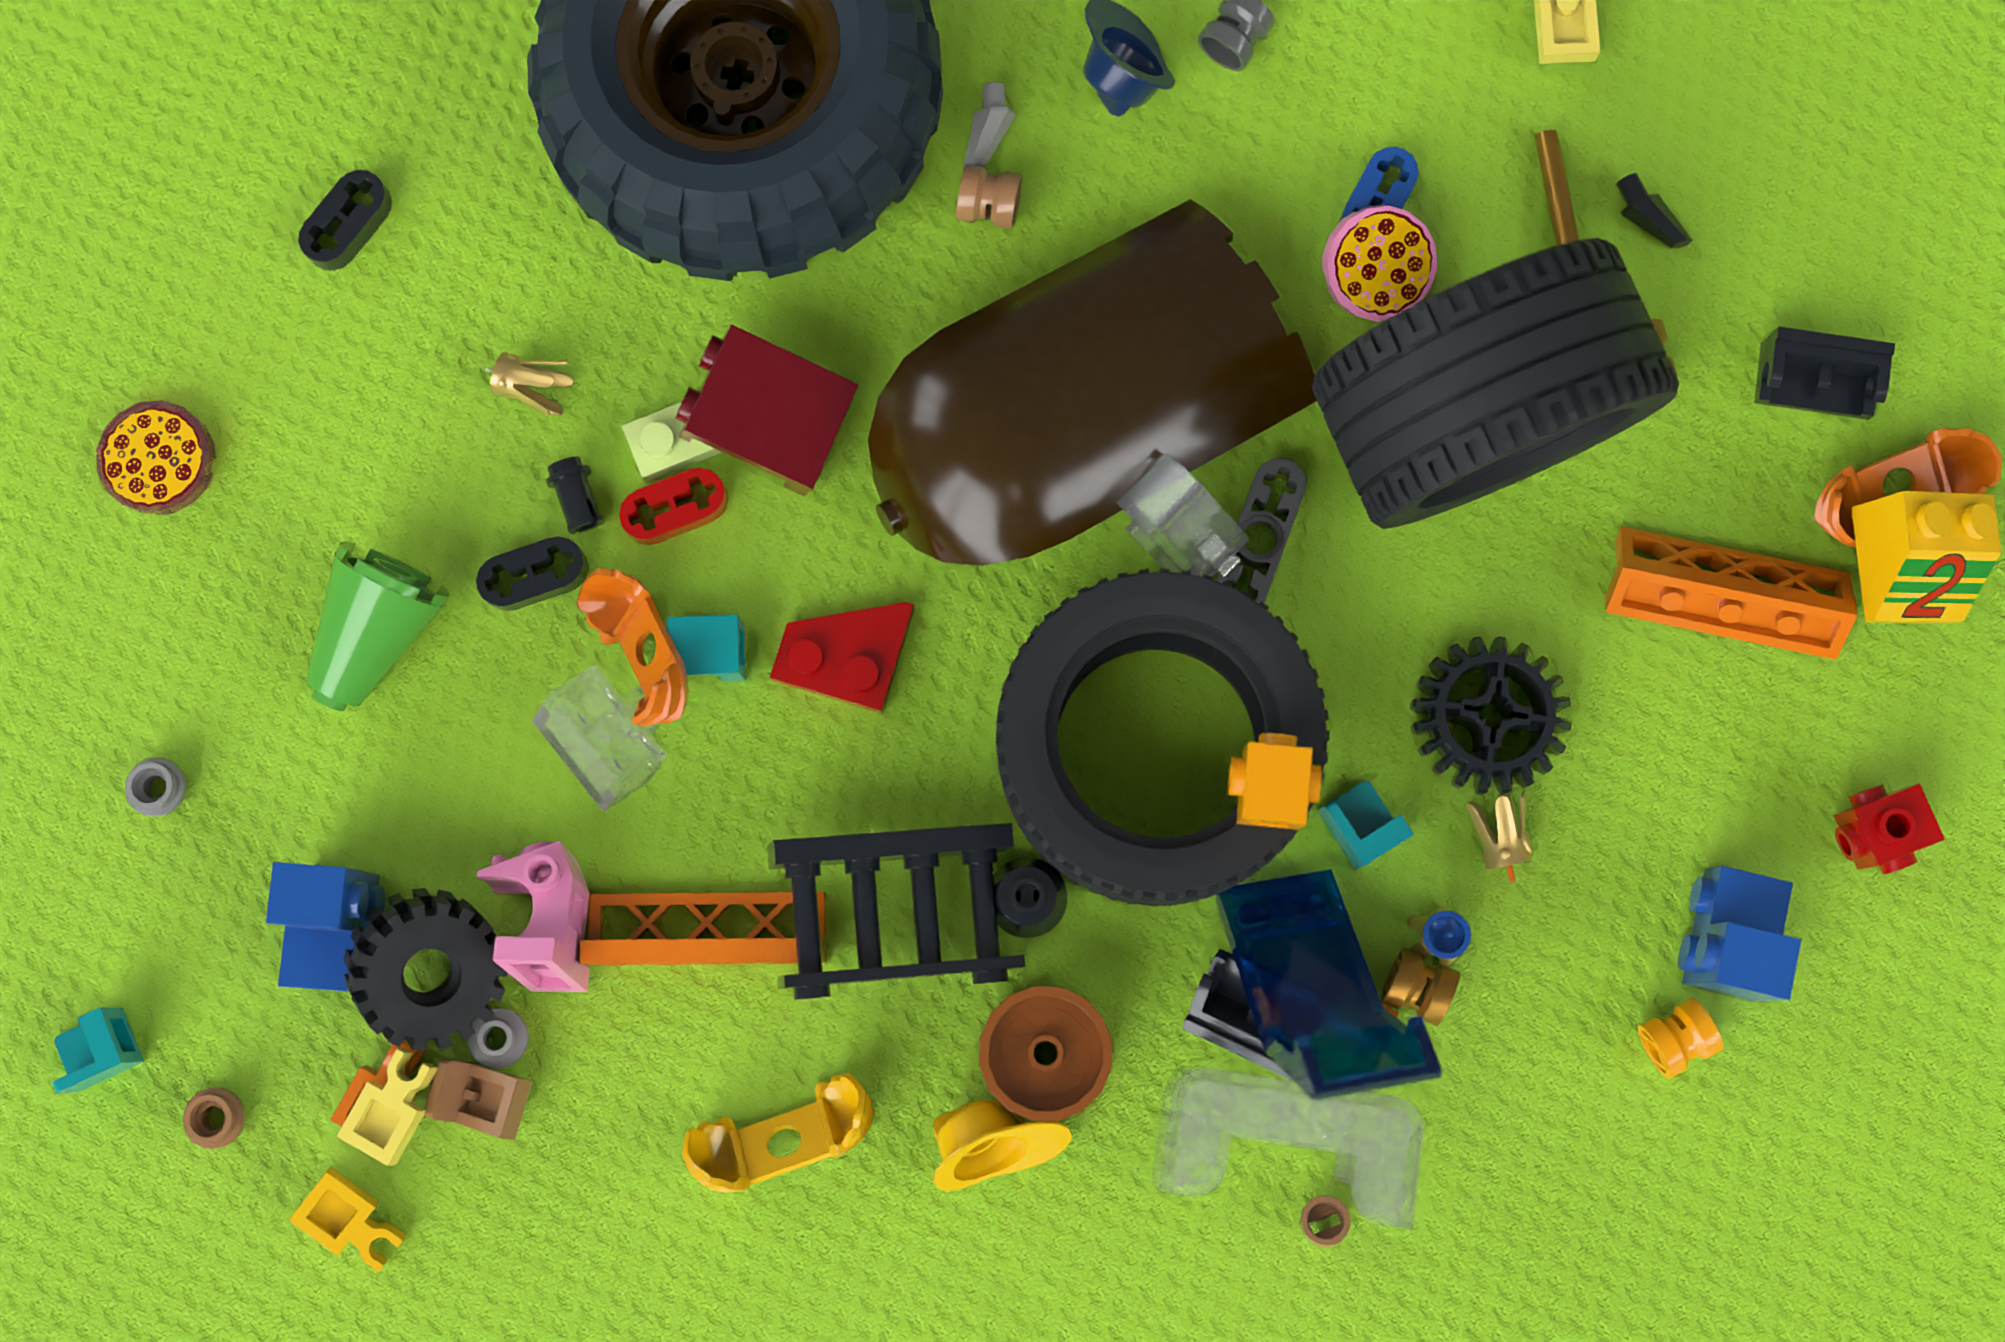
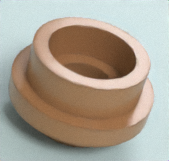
[183,1088,246,1149]

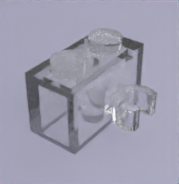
[1117,452,1250,577]
[532,664,668,812]

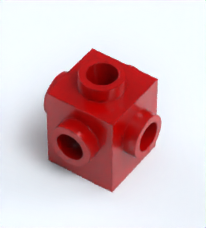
[1833,783,1945,875]

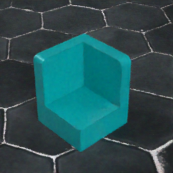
[667,614,746,682]
[1318,781,1414,870]
[52,1007,144,1094]

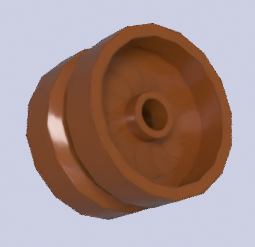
[979,986,1112,1121]

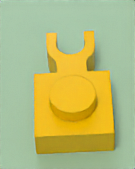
[288,1166,406,1273]

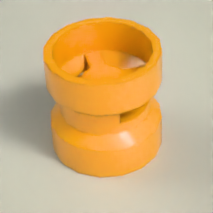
[1637,998,1724,1079]

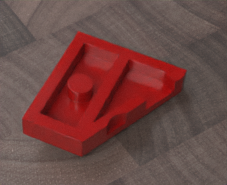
[770,602,915,714]

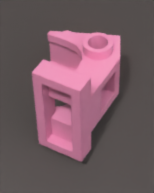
[477,841,590,992]

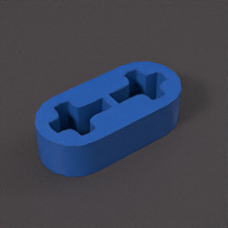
[1340,147,1419,221]

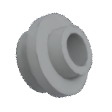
[125,758,187,817]
[468,1008,529,1068]

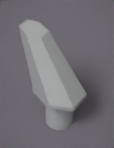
[963,82,1015,170]

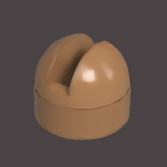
[1301,1196,1350,1248]

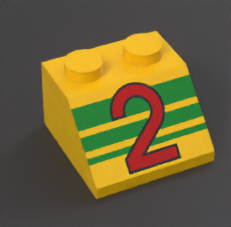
[1851,491,2001,624]

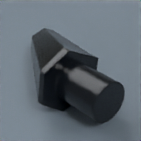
[1616,173,1693,248]

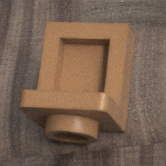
[424,1058,532,1140]

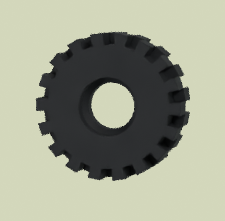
[343,888,507,1051]

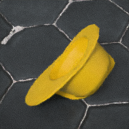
[933,1100,1072,1191]

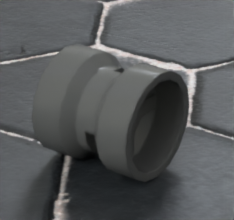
[1198,0,1275,71]

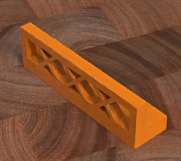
[1605,526,1858,660]
[580,892,826,966]

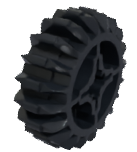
[1410,636,1572,795]

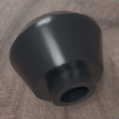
[993,857,1067,938]

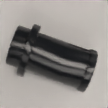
[546,456,604,534]

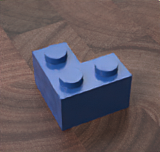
[266,862,385,992]
[1678,865,1802,1001]

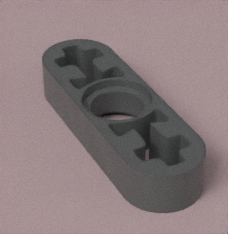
[1216,458,1306,604]

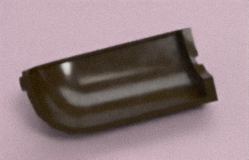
[868,199,1317,565]

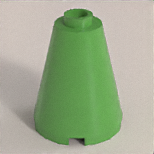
[306,542,449,711]

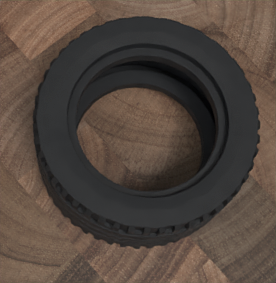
[1312,238,1679,529]
[996,568,1330,907]

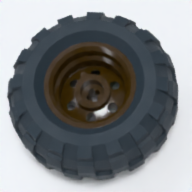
[527,0,943,281]

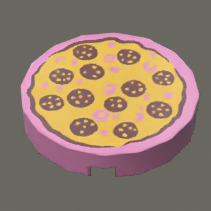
[1322,205,1437,322]

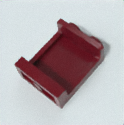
[675,324,859,496]

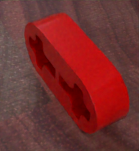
[619,467,728,545]

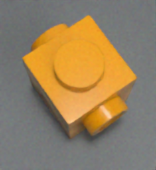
[1228,733,1322,830]

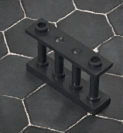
[767,823,1025,1000]

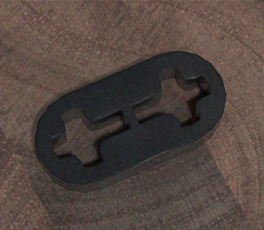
[298,170,392,271]
[476,536,588,611]

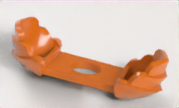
[1814,428,2001,547]
[576,568,689,726]

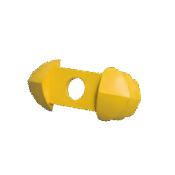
[682,1073,874,1192]

